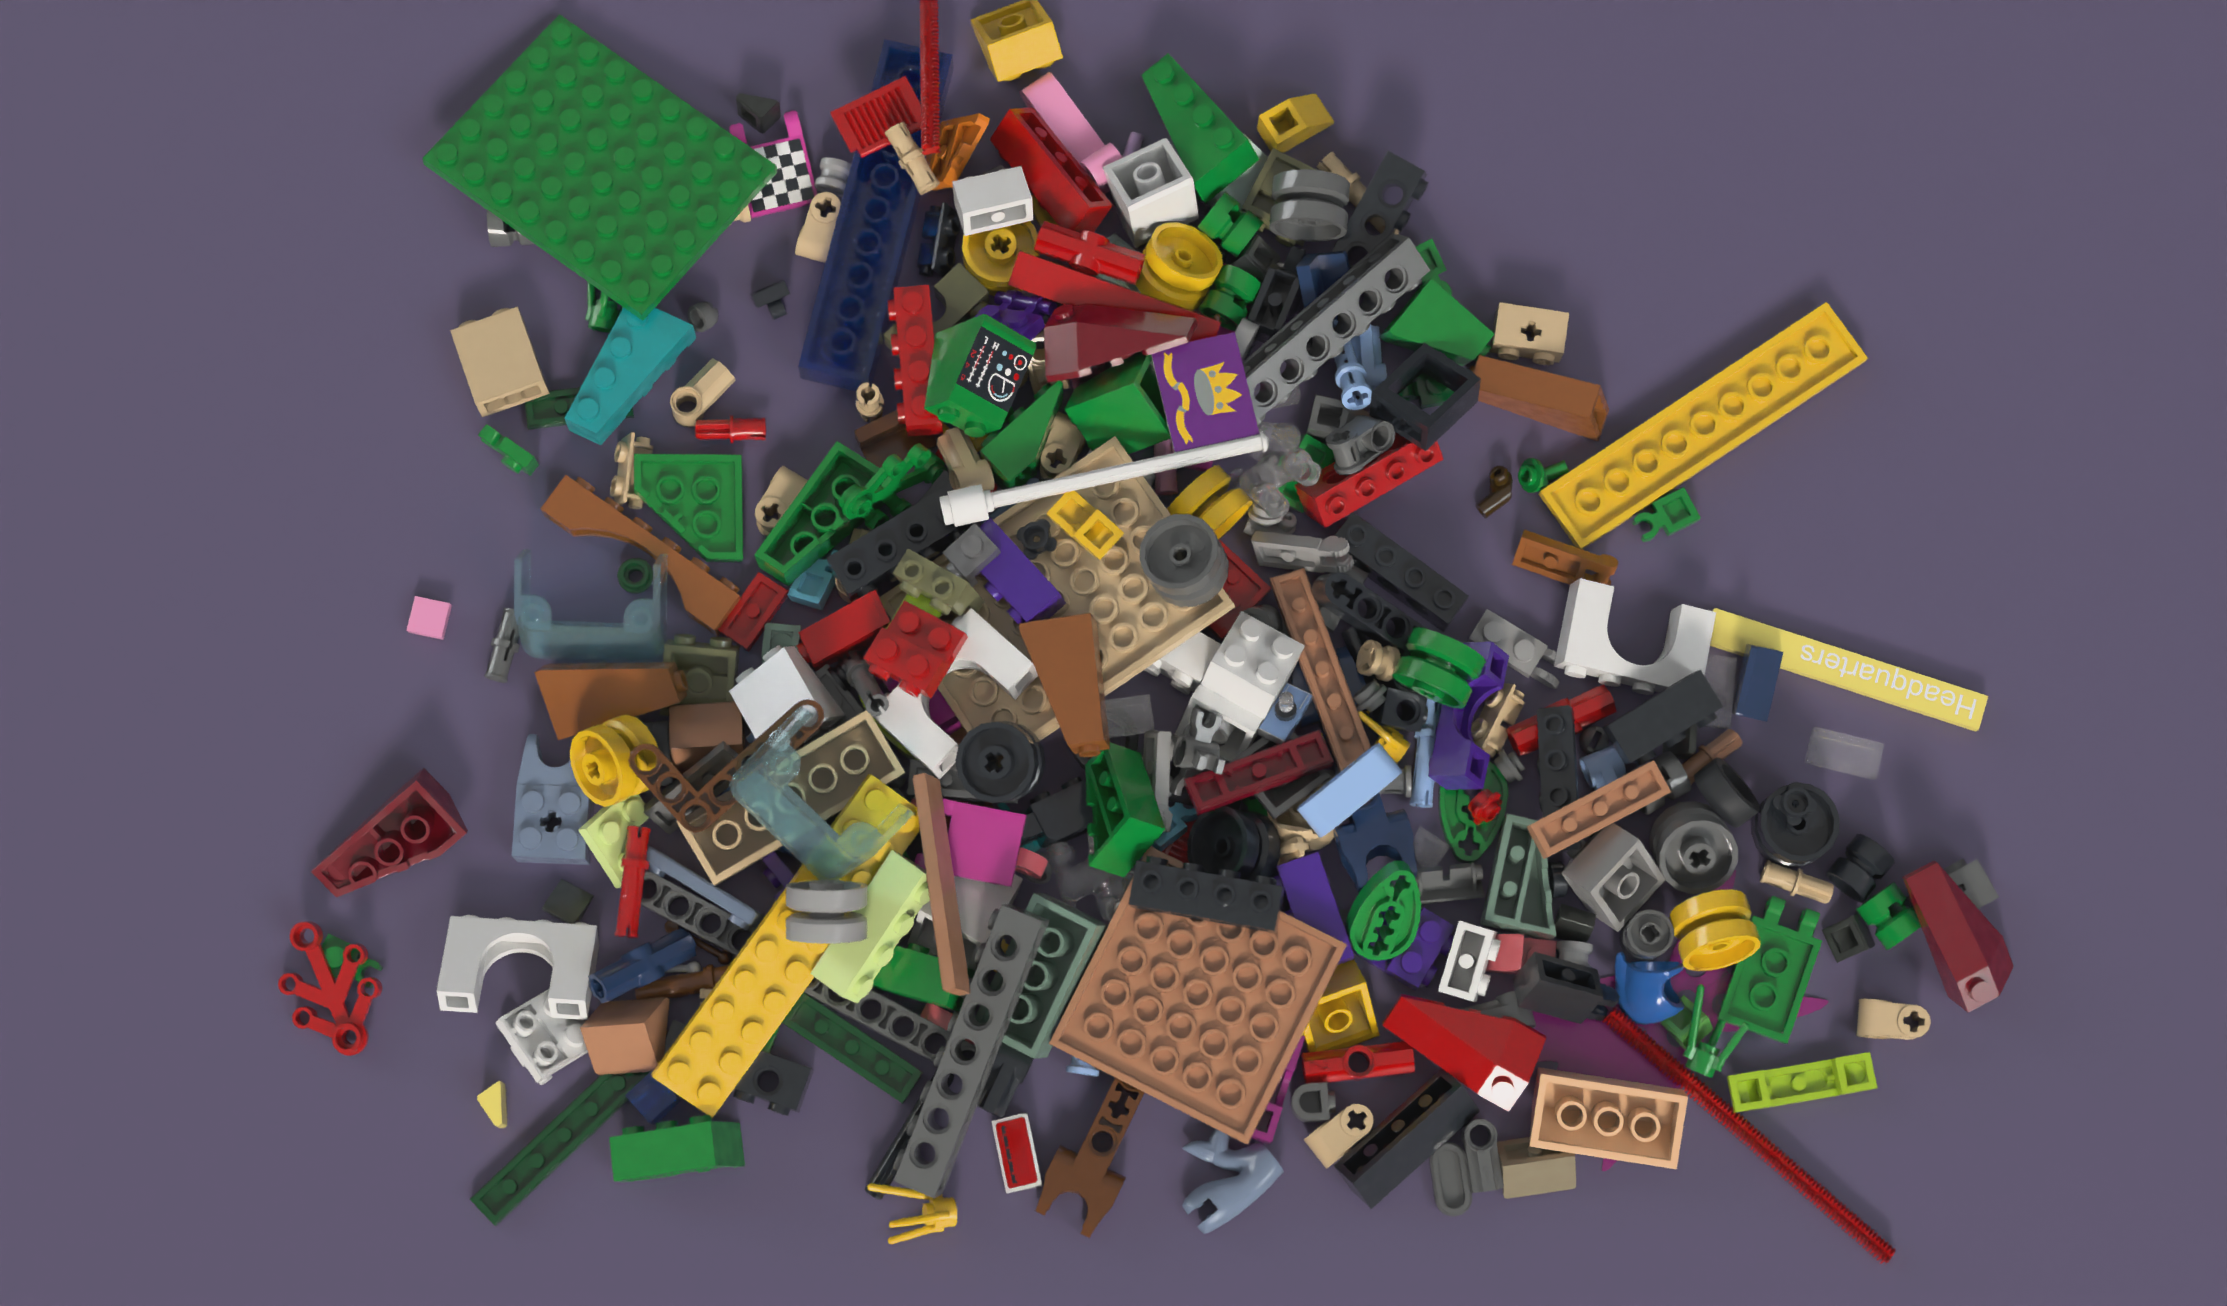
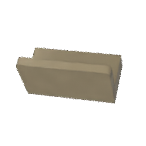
[1497,1137,1576,1199]

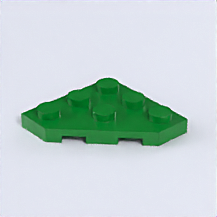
[633,454,743,562]

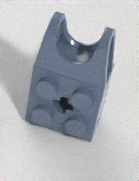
[512,734,594,865]

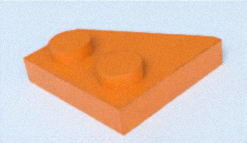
[929,113,990,191]

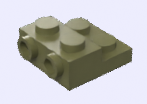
[1241,148,1317,248]
[893,549,984,617]
[660,634,740,716]

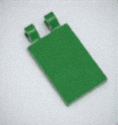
[1716,896,1822,1044]

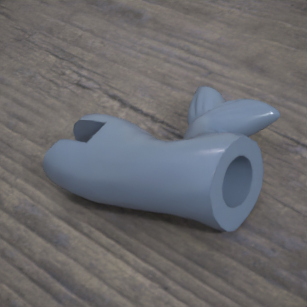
[1182,1129,1284,1234]

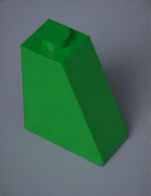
[1379,278,1495,366]

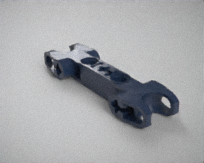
[1290,646,1417,893]

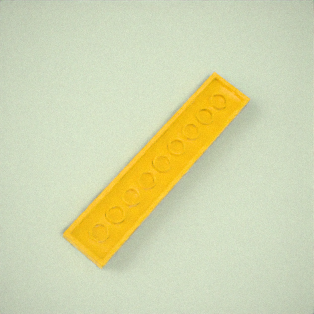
[1539,302,1868,550]
[651,773,920,1118]

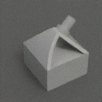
[1561,823,1665,932]

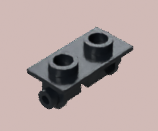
[917,202,961,278]

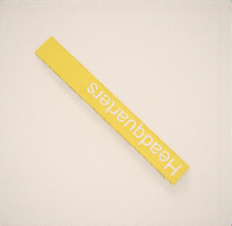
[1710,608,1988,732]

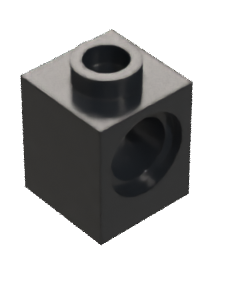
[1368,687,1428,732]

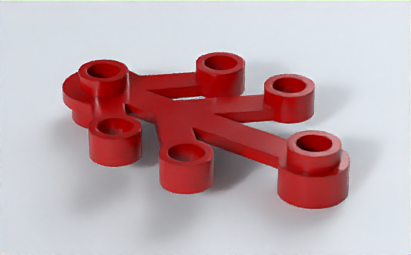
[278,921,382,1056]

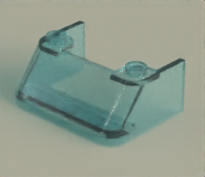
[514,549,668,662]
[730,706,914,880]

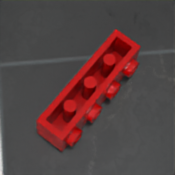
[989,107,1113,233]
[888,284,943,437]

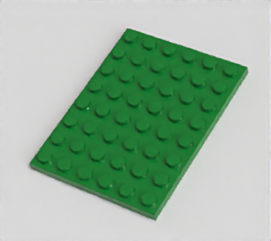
[422,14,777,321]

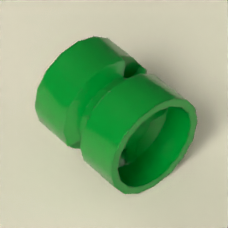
[1197,191,1264,258]
[1199,264,1262,331]
[1856,882,1921,950]

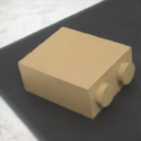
[450,307,550,418]

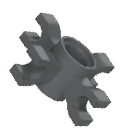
[1169,708,1226,796]

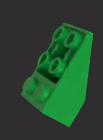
[980,380,1063,490]

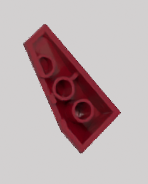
[1044,304,1198,382]
[311,768,468,898]
[1903,860,2014,1013]

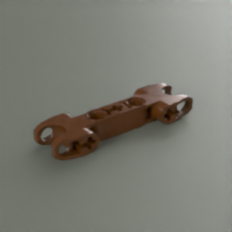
[1035,1078,1145,1239]

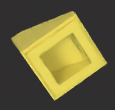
[477,1081,507,1129]

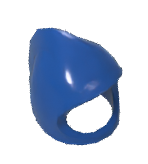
[1615,952,1684,1025]

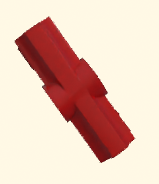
[1034,221,1145,285]
[1506,684,1617,757]
[1301,1041,1415,1084]

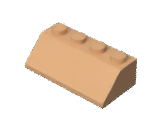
[1529,1067,1688,1169]

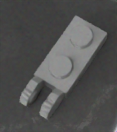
[1251,531,1354,573]
[1468,609,1565,689]

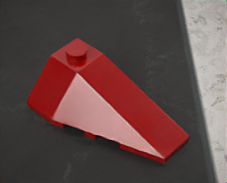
[1382,994,1546,1111]

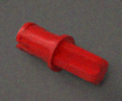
[695,415,766,443]

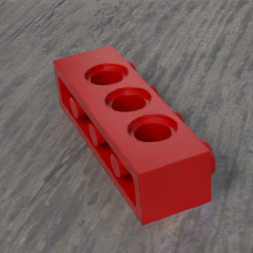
[1295,432,1444,528]

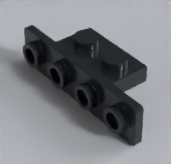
[1537,705,1582,852]

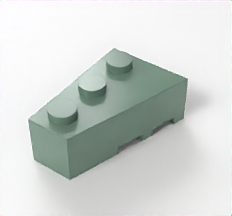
[1480,814,1556,940]

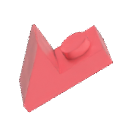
[1486,934,1557,975]

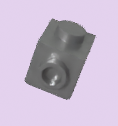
[942,524,1001,587]

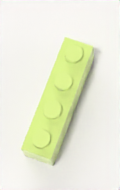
[810,850,930,1003]

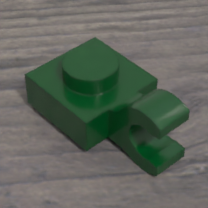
[1398,372,1454,409]

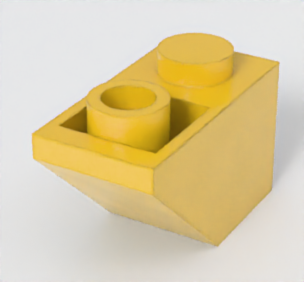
[1257,93,1334,153]

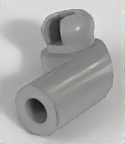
[1243,511,1297,536]

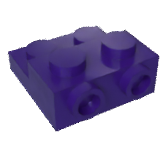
[1353,906,1455,991]

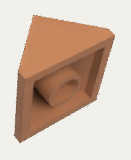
[669,701,747,774]
[580,997,670,1075]

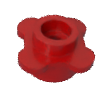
[1468,789,1503,825]

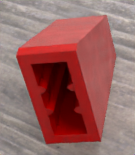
[796,590,890,671]

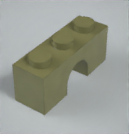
[883,263,990,358]

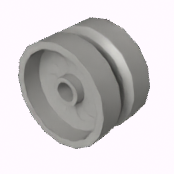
[786,880,867,943]

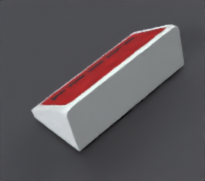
[991,1112,1042,1194]

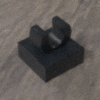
[750,280,790,320]

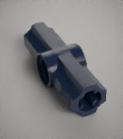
[588,928,696,1004]

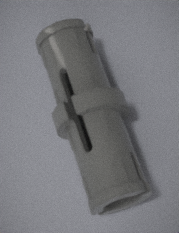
[484,608,526,683]

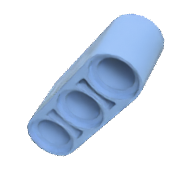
[1297,743,1402,838]

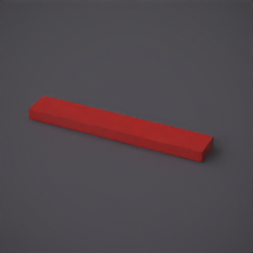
[1008,250,1222,342]

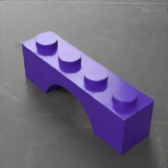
[1428,641,1509,790]

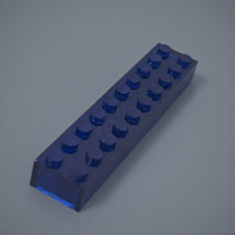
[798,39,954,392]

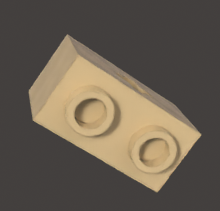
[1490,302,1569,365]

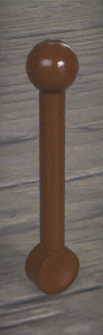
[664,920,732,965]

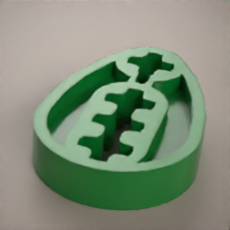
[1438,762,1508,863]
[1345,861,1421,961]

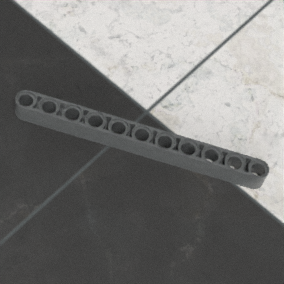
[641,872,976,1077]

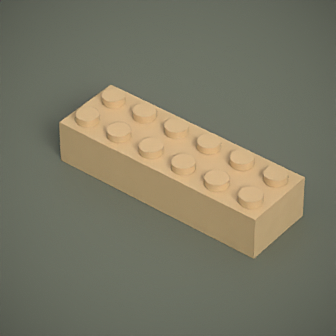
[676,710,905,886]

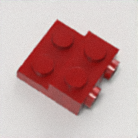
[863,601,968,699]

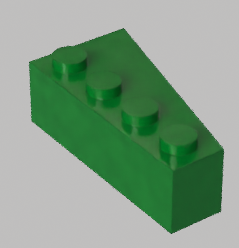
[1141,53,1260,204]

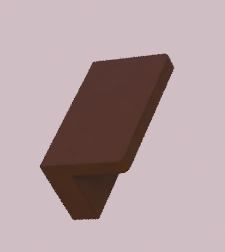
[854,410,937,468]

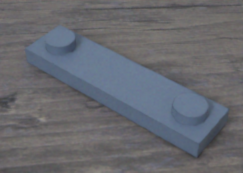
[646,845,765,931]

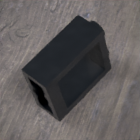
[1369,343,1481,451]

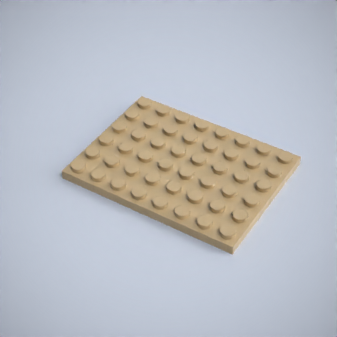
[879,436,1235,767]

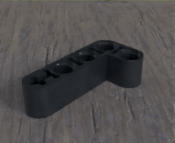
[1312,572,1428,693]

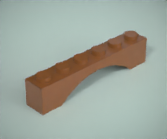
[540,475,741,637]

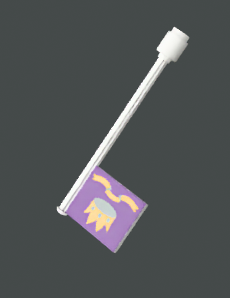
[939,332,1269,527]

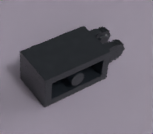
[1513,952,1620,1024]

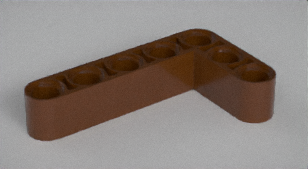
[629,699,824,833]

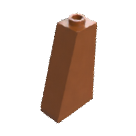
[1469,355,1609,442]
[1019,613,1110,757]
[534,662,688,740]

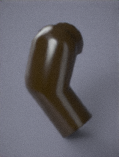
[1476,465,1513,518]

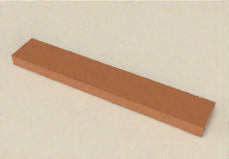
[1270,568,1371,772]
[913,773,971,996]

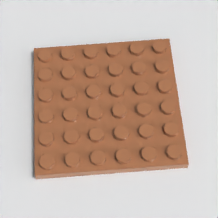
[1049,847,1347,1145]

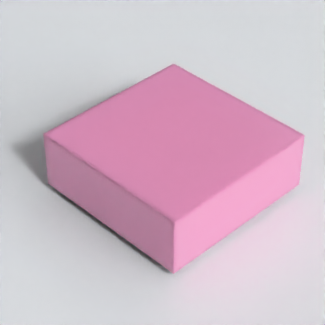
[407,596,452,640]

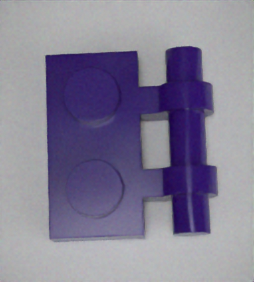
[973,290,1058,340]

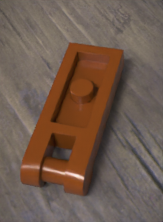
[1512,529,1619,586]

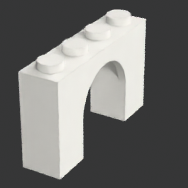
[1554,578,1716,695]
[872,608,1038,780]
[437,915,599,1020]

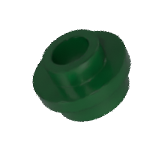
[617,558,654,594]

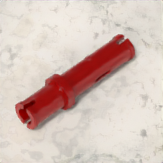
[614,826,651,939]

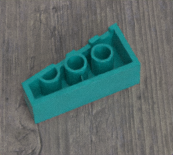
[564,307,696,445]

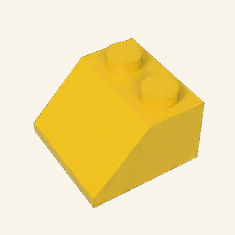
[970,0,1063,82]
[1302,959,1380,1052]

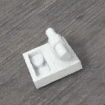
[495,988,588,1085]

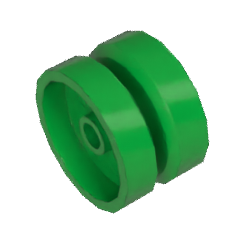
[1392,627,1486,709]

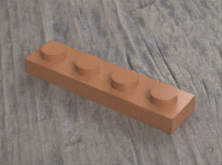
[1527,760,1671,859]

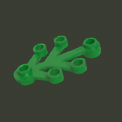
[839,443,947,531]

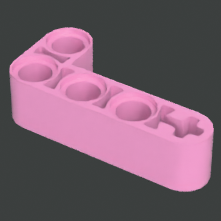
[1020,72,1123,195]

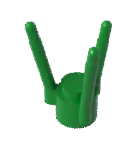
[585,281,623,333]
[1683,984,1749,1078]

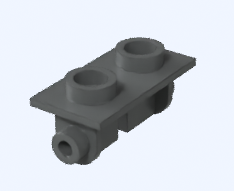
[1415,862,1485,904]

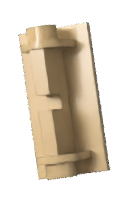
[610,432,653,509]
[1471,683,1525,758]

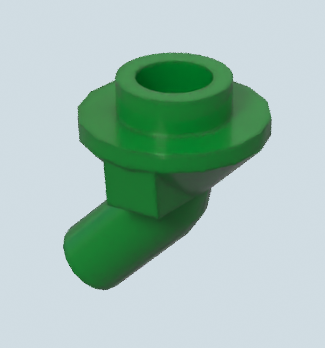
[1518,458,1569,493]

